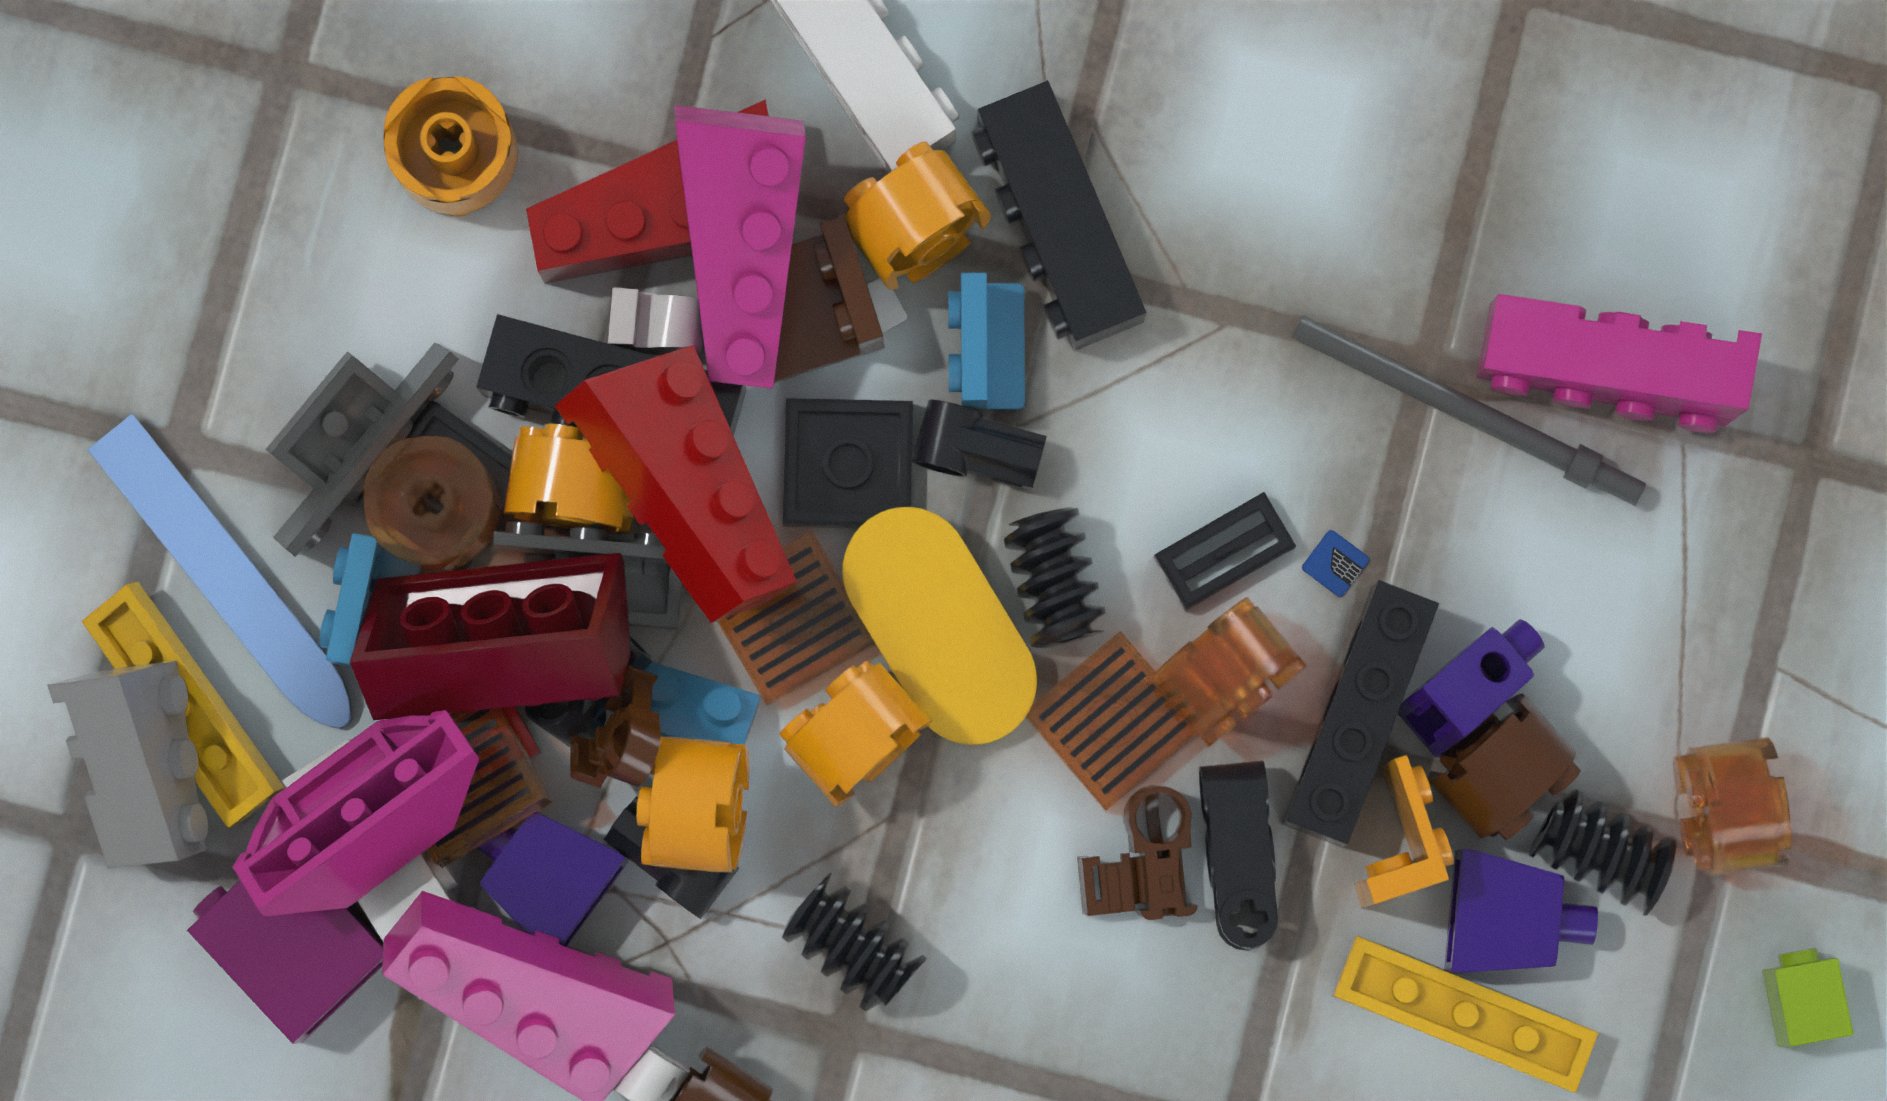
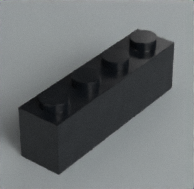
[971,80,1147,351]

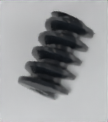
[1004,507,1106,648]
[1529,789,1677,916]
[782,873,927,1012]

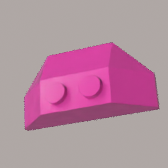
[233,710,479,917]

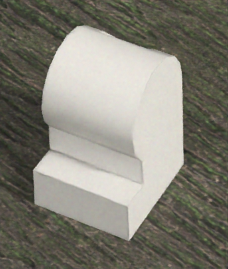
[608,287,703,355]
[613,1044,690,1101]

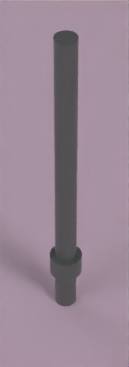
[1292,315,1646,506]

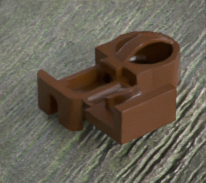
[570,665,661,788]
[1077,785,1198,920]

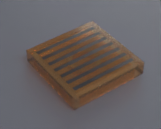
[717,531,875,706]
[1025,631,1203,812]
[427,707,552,868]

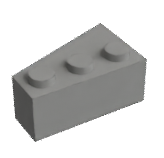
[47,660,208,869]

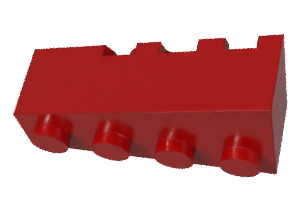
[526,99,769,284]
[554,345,797,623]

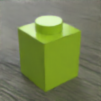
[1762,948,1854,1047]

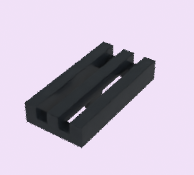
[1153,492,1296,611]

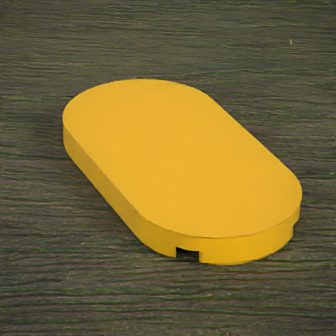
[842,507,1037,745]

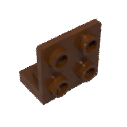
[774,216,885,383]

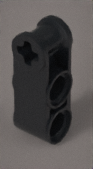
[1199,761,1278,951]

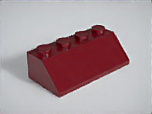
[350,552,631,720]

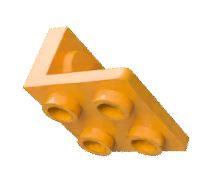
[1354,755,1454,908]

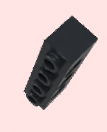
[476,314,747,436]
[1281,580,1439,847]

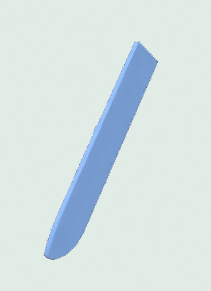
[87,414,352,729]

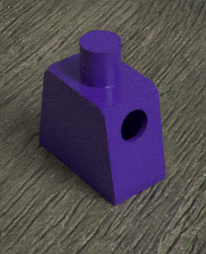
[1398,619,1545,758]
[466,810,630,947]
[1444,849,1598,973]

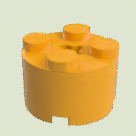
[383,76,519,217]
[844,141,991,290]
[504,424,634,534]
[779,660,932,808]
[636,736,750,873]

